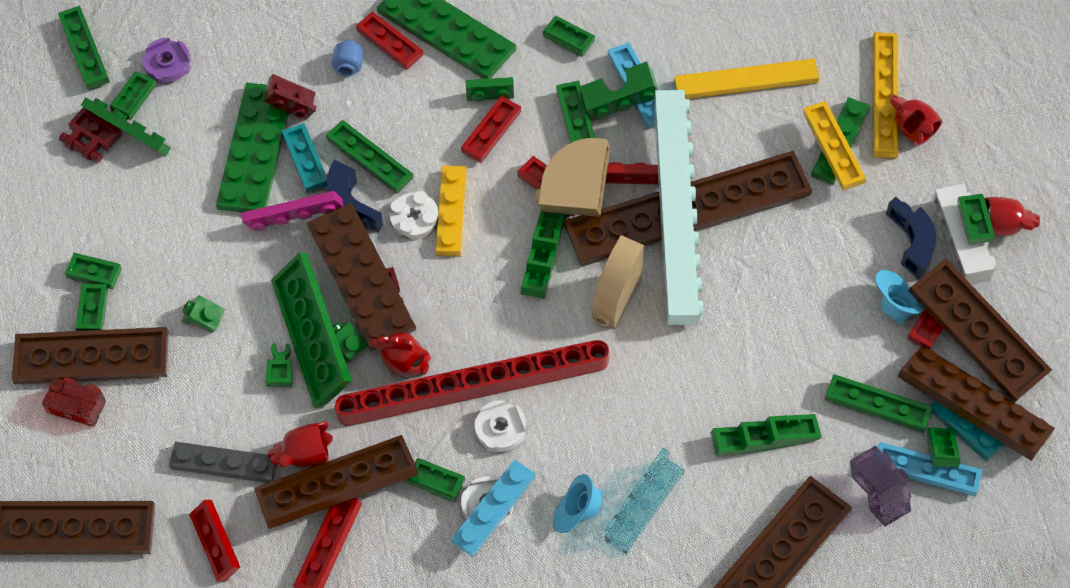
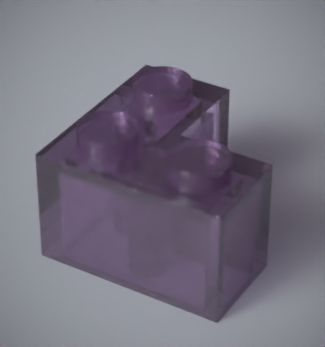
[850,446,911,527]

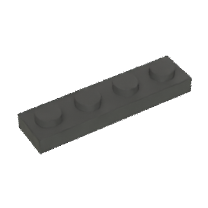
[169,441,276,483]

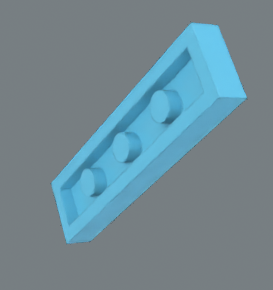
[608,42,655,128]
[872,442,982,497]
[451,459,536,558]

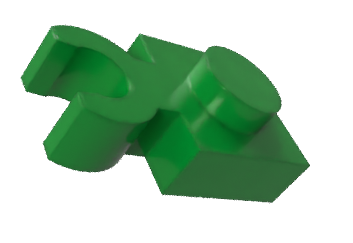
[266,343,294,387]

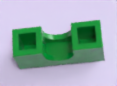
[580,61,659,121]

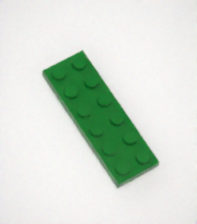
[377,0,516,79]
[216,82,289,213]
[271,252,352,408]

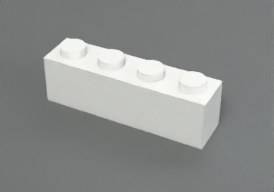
[932,184,996,284]

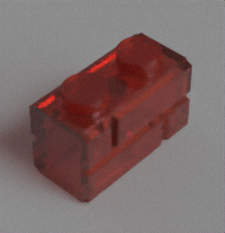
[42,377,106,427]

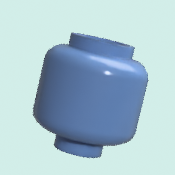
[332,40,364,76]

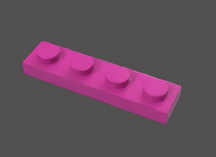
[241,191,343,230]

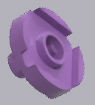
[142,38,191,84]

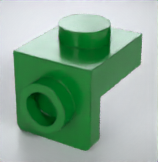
[181,295,225,333]
[333,322,368,362]

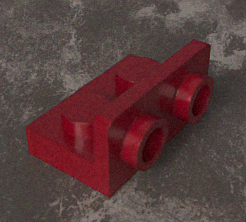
[263,74,316,120]

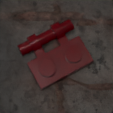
[59,107,122,163]

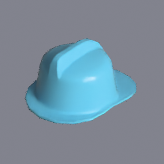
[875,270,924,325]
[553,474,604,533]

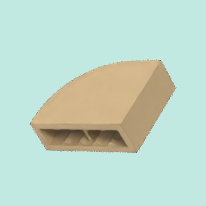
[536,138,610,217]
[592,235,644,329]

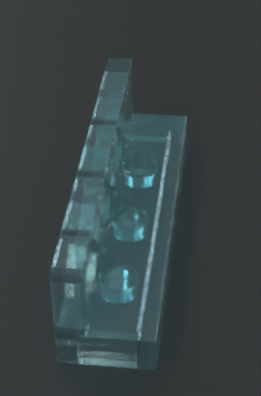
[605,448,684,555]

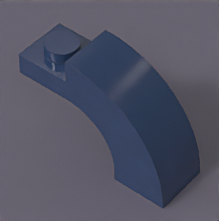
[327,159,383,232]
[886,197,936,280]

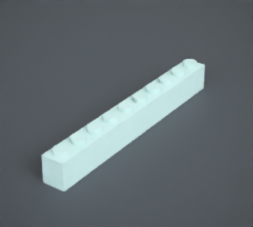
[654,90,703,325]

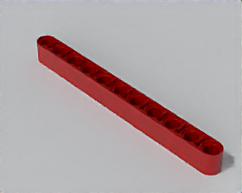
[335,340,609,426]

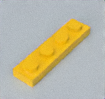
[803,101,866,191]
[436,166,467,256]

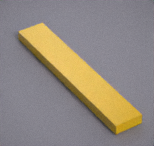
[873,32,898,158]
[674,58,819,99]

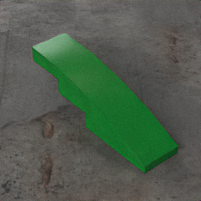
[520,210,566,299]
[710,414,822,456]

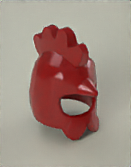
[889,94,943,146]
[984,197,1040,237]
[370,332,431,378]
[267,421,333,468]

